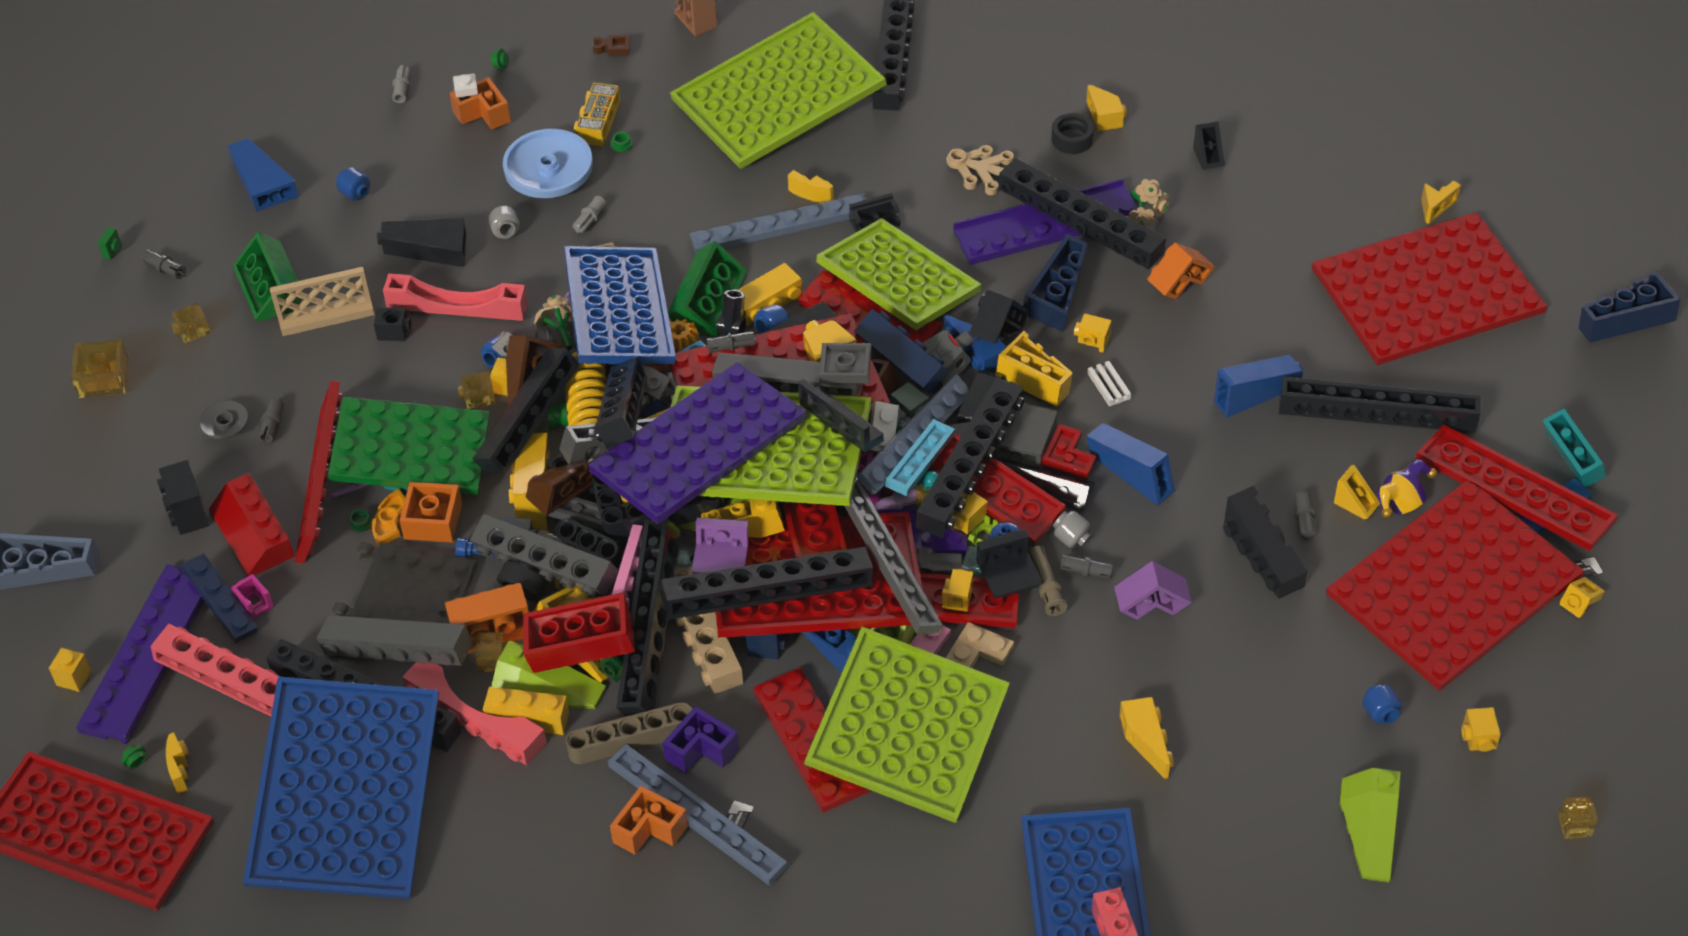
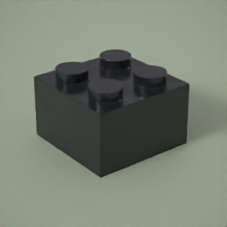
[157,460,209,535]

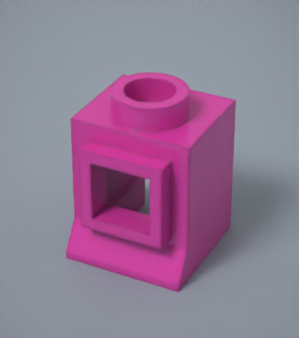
[231,574,274,620]

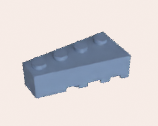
[0,533,101,590]

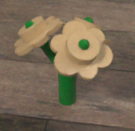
[1129,179,1169,227]
[534,295,573,349]

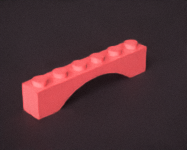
[383,273,528,321]
[402,662,547,766]

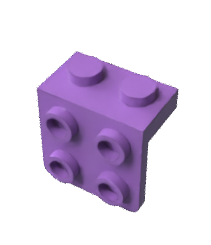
[692,518,749,574]

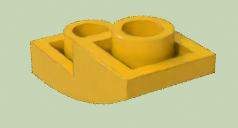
[788,170,834,203]
[166,732,189,794]

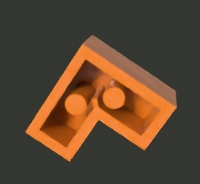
[449,77,511,130]
[1147,242,1215,300]
[610,786,688,855]

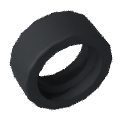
[1052,113,1094,154]
[497,561,548,601]

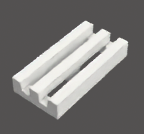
[1087,361,1131,407]

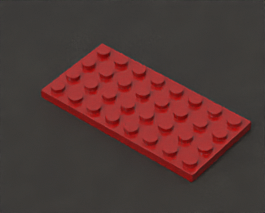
[0,751,215,911]

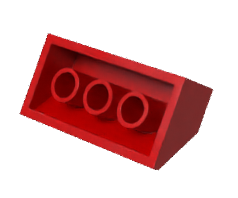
[209,473,295,577]
[523,592,635,673]

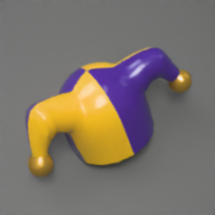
[1376,459,1437,518]

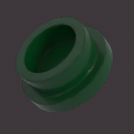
[348,509,373,532]

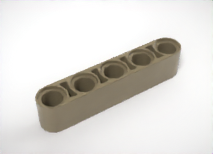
[566,703,692,764]

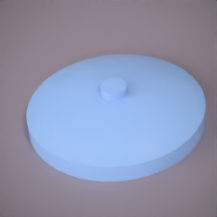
[503,129,593,198]

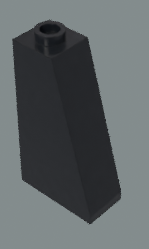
[377,218,467,267]

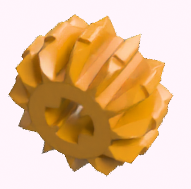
[669,318,699,353]

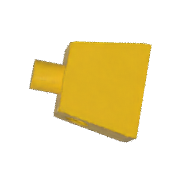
[803,320,856,362]

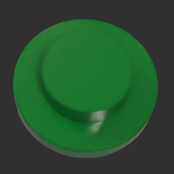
[491,49,509,70]
[611,132,633,152]
[121,745,147,769]

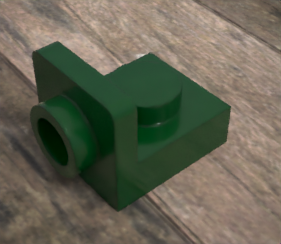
[598,654,624,683]

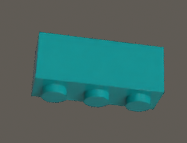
[1542,409,1606,488]

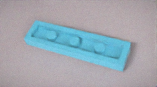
[885,419,955,496]

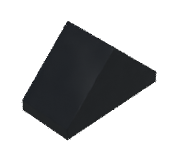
[1193,121,1225,169]

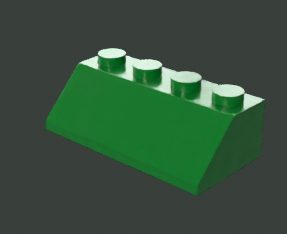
[232,232,303,322]
[668,241,747,337]

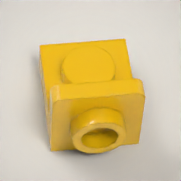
[1560,577,1605,618]

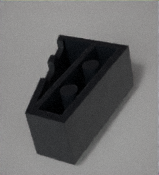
[969,289,1030,344]

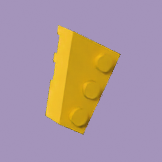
[996,331,1073,407]

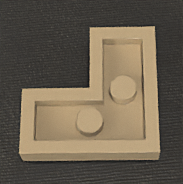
[946,622,1014,668]

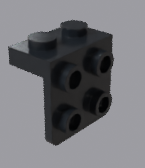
[977,529,1041,599]

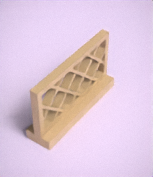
[270,267,375,336]

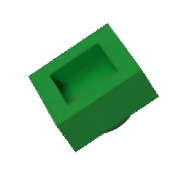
[97,227,121,260]

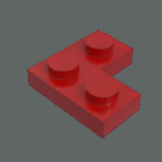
[1041,424,1096,480]

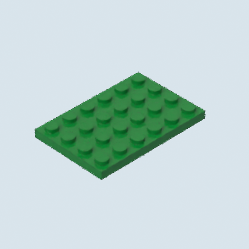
[328,397,489,495]

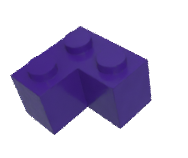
[662,706,740,773]

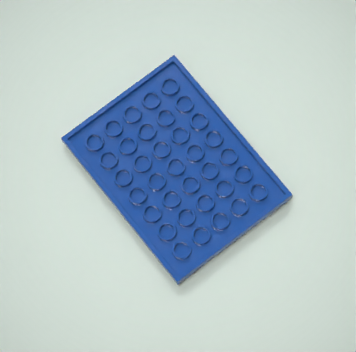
[243,677,439,900]

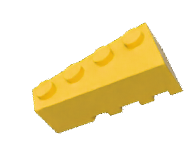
[509,432,550,532]

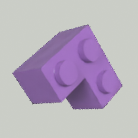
[1114,561,1192,620]

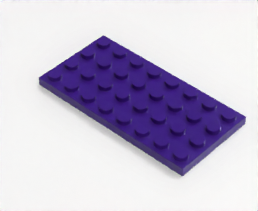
[589,362,806,524]

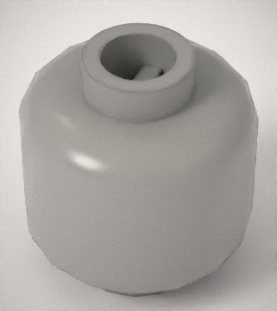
[489,206,520,239]
[1053,511,1091,548]

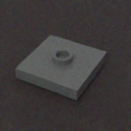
[819,343,872,383]

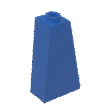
[227,138,299,212]
[1214,355,1303,418]
[1086,423,1175,505]

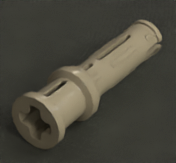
[1029,545,1068,616]

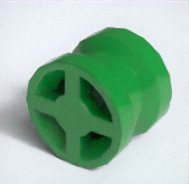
[547,403,568,429]

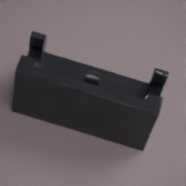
[849,193,901,232]

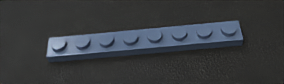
[689,193,867,254]
[856,374,970,496]
[608,744,787,886]

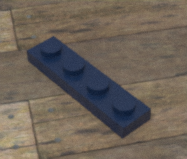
[182,553,258,643]

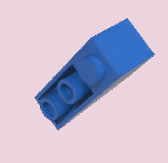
[943,315,1006,373]
[802,629,857,672]

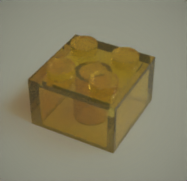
[71,339,129,398]

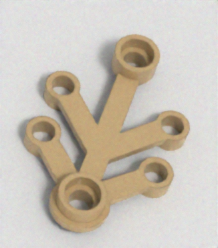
[946,145,1014,195]

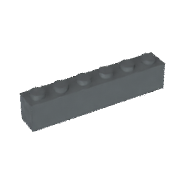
[712,352,863,397]
[316,615,473,666]

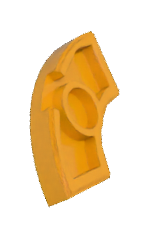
[372,488,406,548]

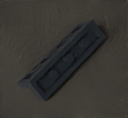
[798,379,884,452]
[997,457,1095,510]

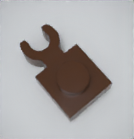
[593,35,631,56]

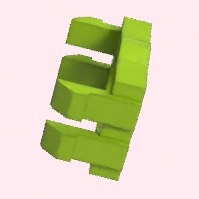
[967,515,1000,549]

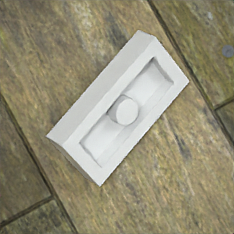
[869,401,899,453]

